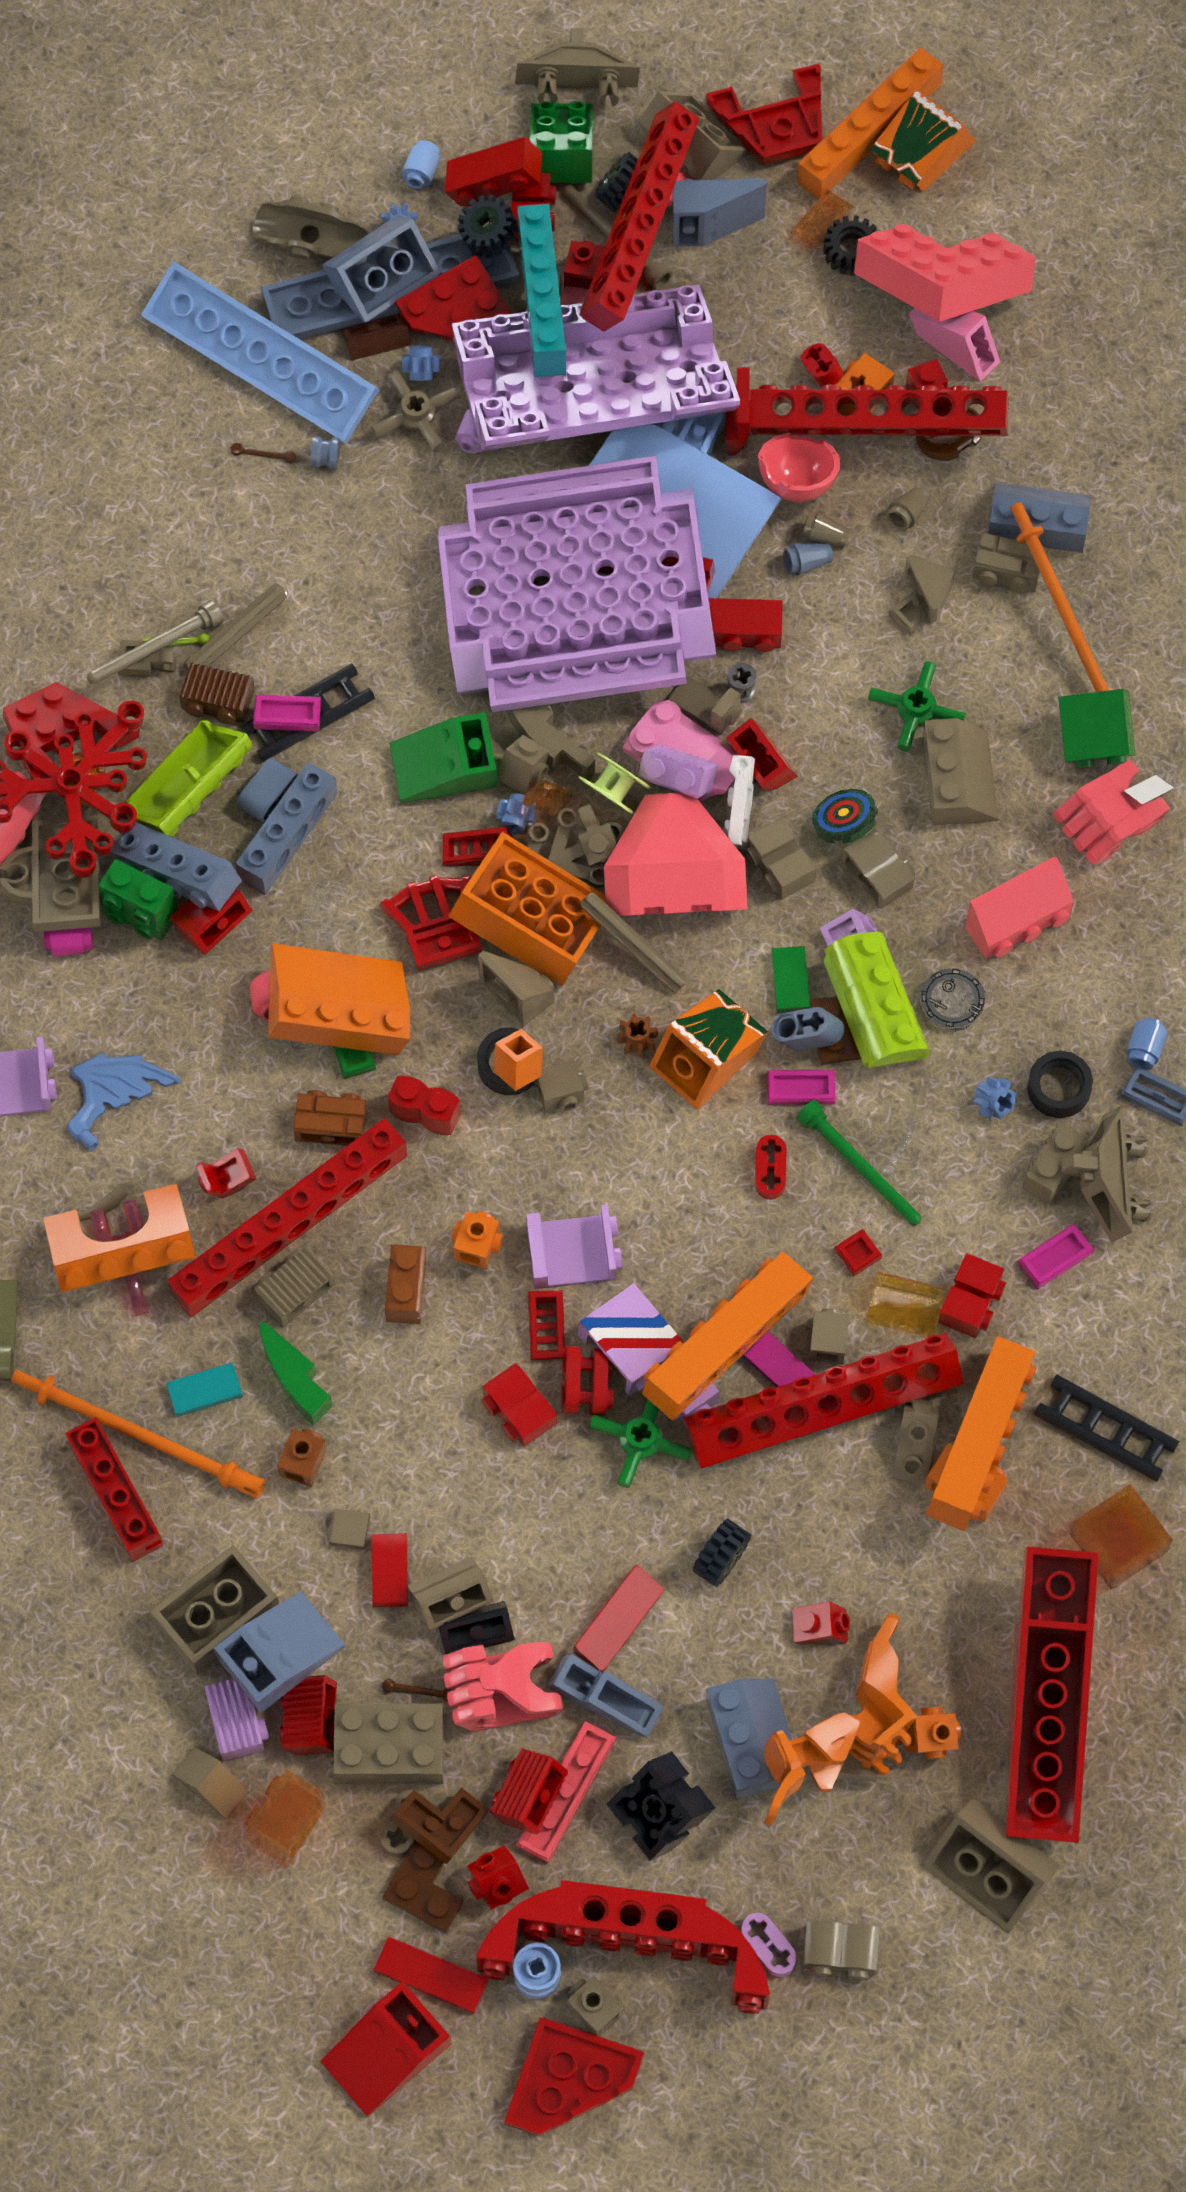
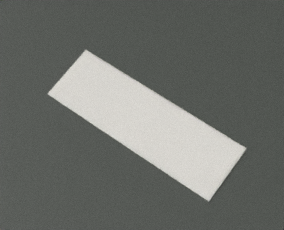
[1124,775,1174,804]

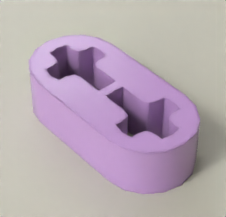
[741,1913,797,1977]

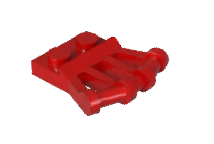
[379,874,482,971]

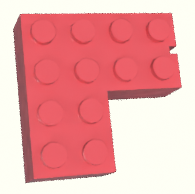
[854,224,1036,322]

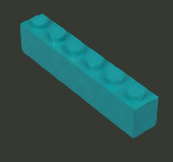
[518,204,566,377]

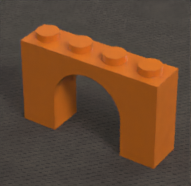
[43,1183,196,1293]

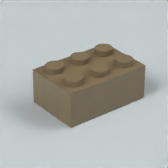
[150,1545,279,1675]
[333,1703,444,1784]

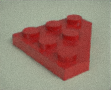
[395,255,513,342]
[504,2017,645,2137]

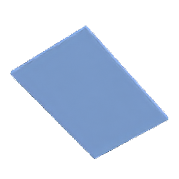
[589,424,781,598]

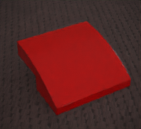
[726,367,750,455]

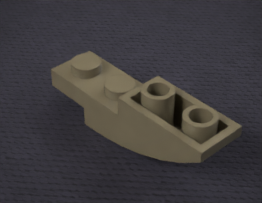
[506,704,595,780]

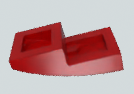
[372,1533,408,1608]

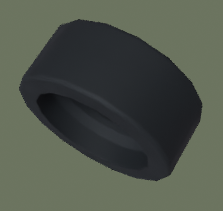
[477,1027,536,1095]
[1027,1050,1093,1118]

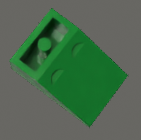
[530,101,593,183]
[390,712,498,803]

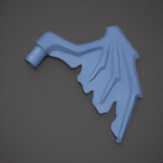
[67,1053,181,1151]

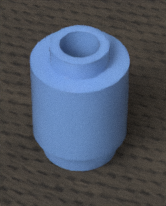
[1126,1017,1168,1070]

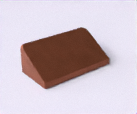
[341,313,411,361]

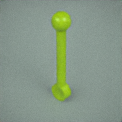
[143,633,210,646]

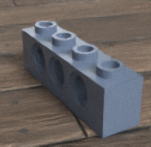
[235,762,338,895]

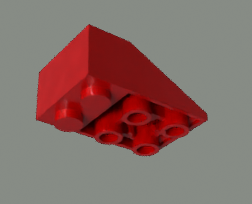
[320,1981,452,2118]

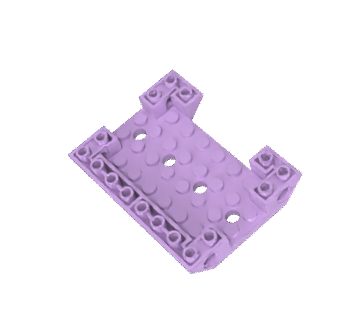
[452,284,740,451]

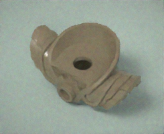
[253,196,369,260]

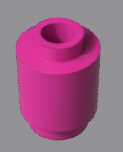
[44,927,93,957]

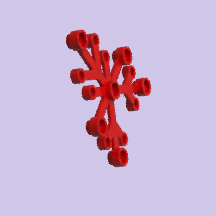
[0,700,147,878]

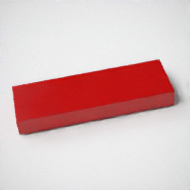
[374,1936,489,2014]

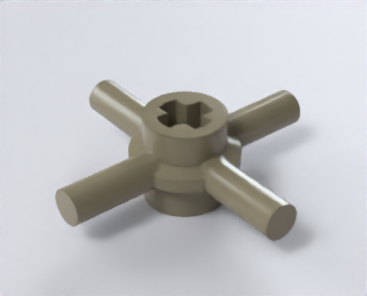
[371,371,461,452]

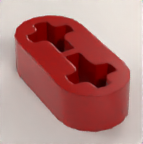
[801,343,844,388]
[755,1134,787,1200]

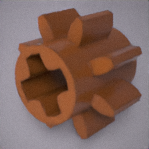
[616,1013,658,1058]

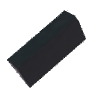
[438,1601,515,1655]

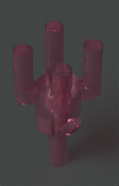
[89,1200,148,1316]

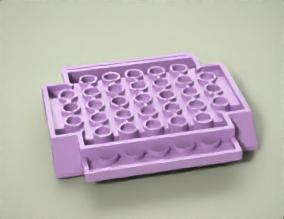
[438,456,717,713]

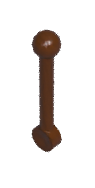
[230,443,296,463]
[382,1679,453,1702]

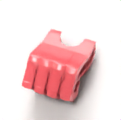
[1052,760,1170,865]
[443,1642,564,1732]

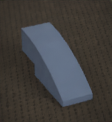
[546,1654,664,1738]

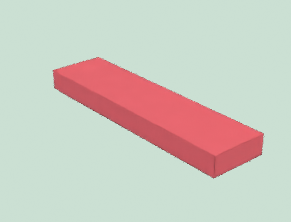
[516,1721,617,1864]

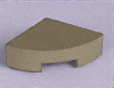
[889,592,921,636]

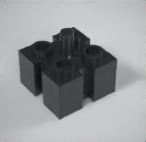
[606,1751,715,1861]

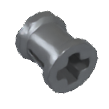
[727,663,757,703]

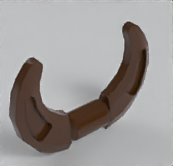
[916,407,982,461]

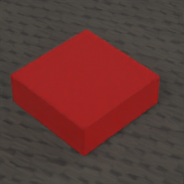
[834,1229,882,1276]

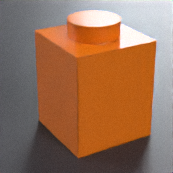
[494,1029,543,1091]

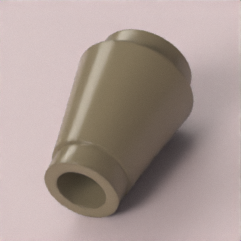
[886,485,930,530]
[801,512,851,548]

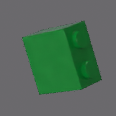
[1058,689,1136,769]
[98,859,178,941]

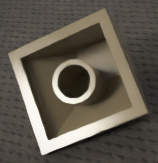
[478,951,554,1027]

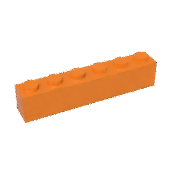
[797,47,944,200]
[642,1251,814,1421]
[925,1336,1037,1532]

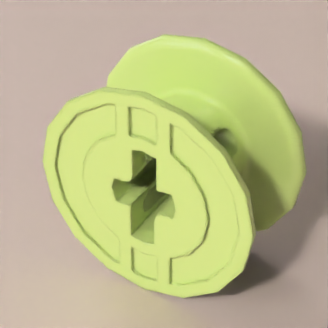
[578,751,651,815]

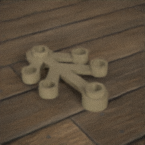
[527,808,624,887]

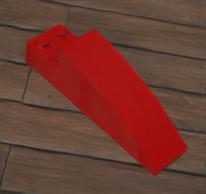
[1006,1546,1099,1843]

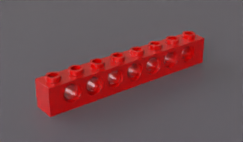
[579,101,700,332]
[750,385,1009,436]
[167,1118,407,1318]
[683,1333,964,1469]

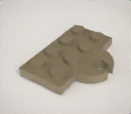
[0,815,101,932]

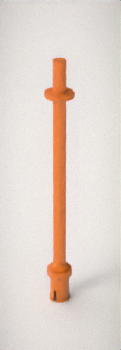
[1010,502,1109,692]
[11,1370,266,1500]

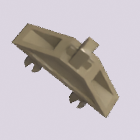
[515,28,640,107]
[1062,1105,1153,1243]

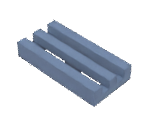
[1121,1066,1186,1126]

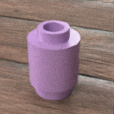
[455,409,482,454]

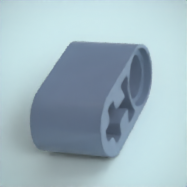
[236,758,299,824]
[772,1007,844,1051]

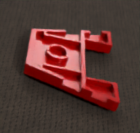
[705,63,822,165]
[3,682,140,780]

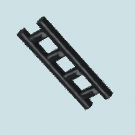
[240,663,375,762]
[1034,1374,1180,1482]

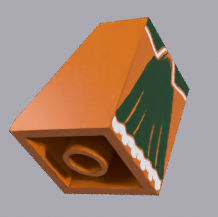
[870,89,976,192]
[649,989,768,1110]

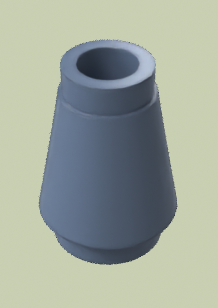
[783,543,833,575]

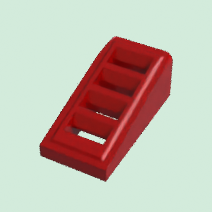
[443,827,513,866]
[528,1290,565,1360]

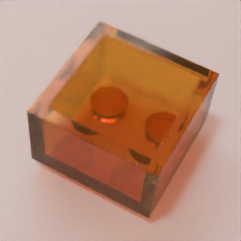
[1069,1484,1173,1590]
[245,1769,327,1868]

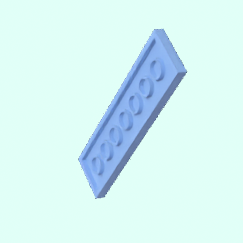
[141,261,379,444]

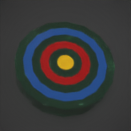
[812,788,878,844]

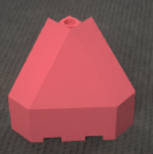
[604,793,748,916]

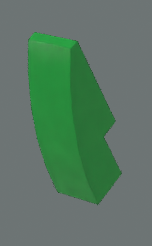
[259,1321,332,1426]

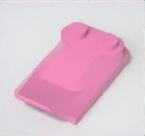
[623,700,738,804]

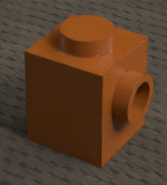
[277,1429,327,1487]

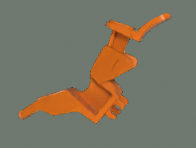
[764,1614,916,1827]

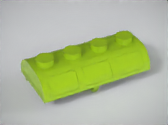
[124,720,253,837]
[823,932,931,1068]

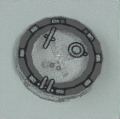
[919,968,986,1033]

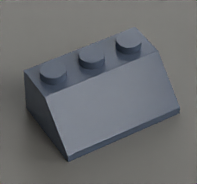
[322,216,441,323]
[988,483,1090,553]
[706,1679,805,1800]

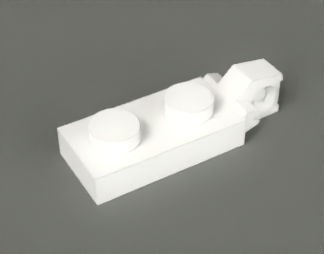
[724,755,755,850]

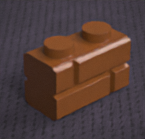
[293,1090,367,1146]
[385,1244,427,1324]

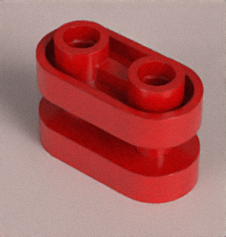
[561,1345,614,1416]

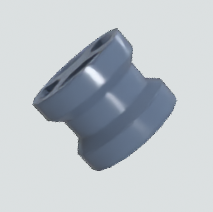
[310,436,340,470]

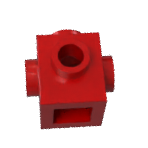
[467,1845,529,1910]

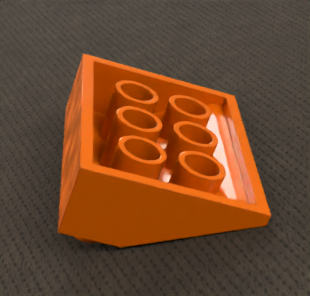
[448,832,606,987]
[268,943,410,1055]

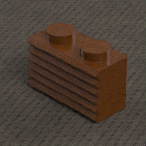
[179,662,255,724]

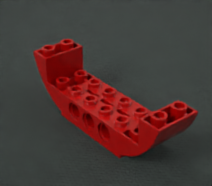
[476,1880,770,2014]

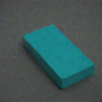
[166,1362,243,1417]

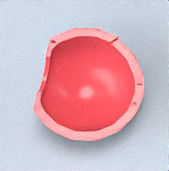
[758,432,840,503]

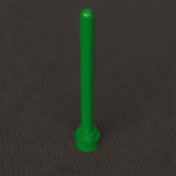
[796,1099,921,1225]

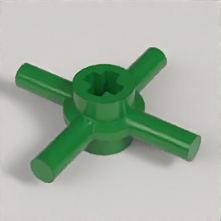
[868,661,966,752]
[589,1400,693,1488]

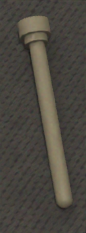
[563,185,673,290]
[87,600,224,684]

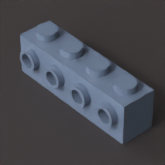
[110,823,242,911]

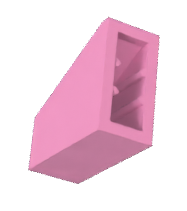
[909,308,1000,382]

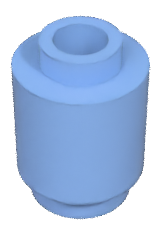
[401,140,440,189]

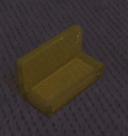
[866,1272,945,1337]

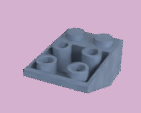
[671,177,767,247]
[214,1591,346,1713]

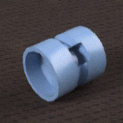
[513,1943,561,2000]

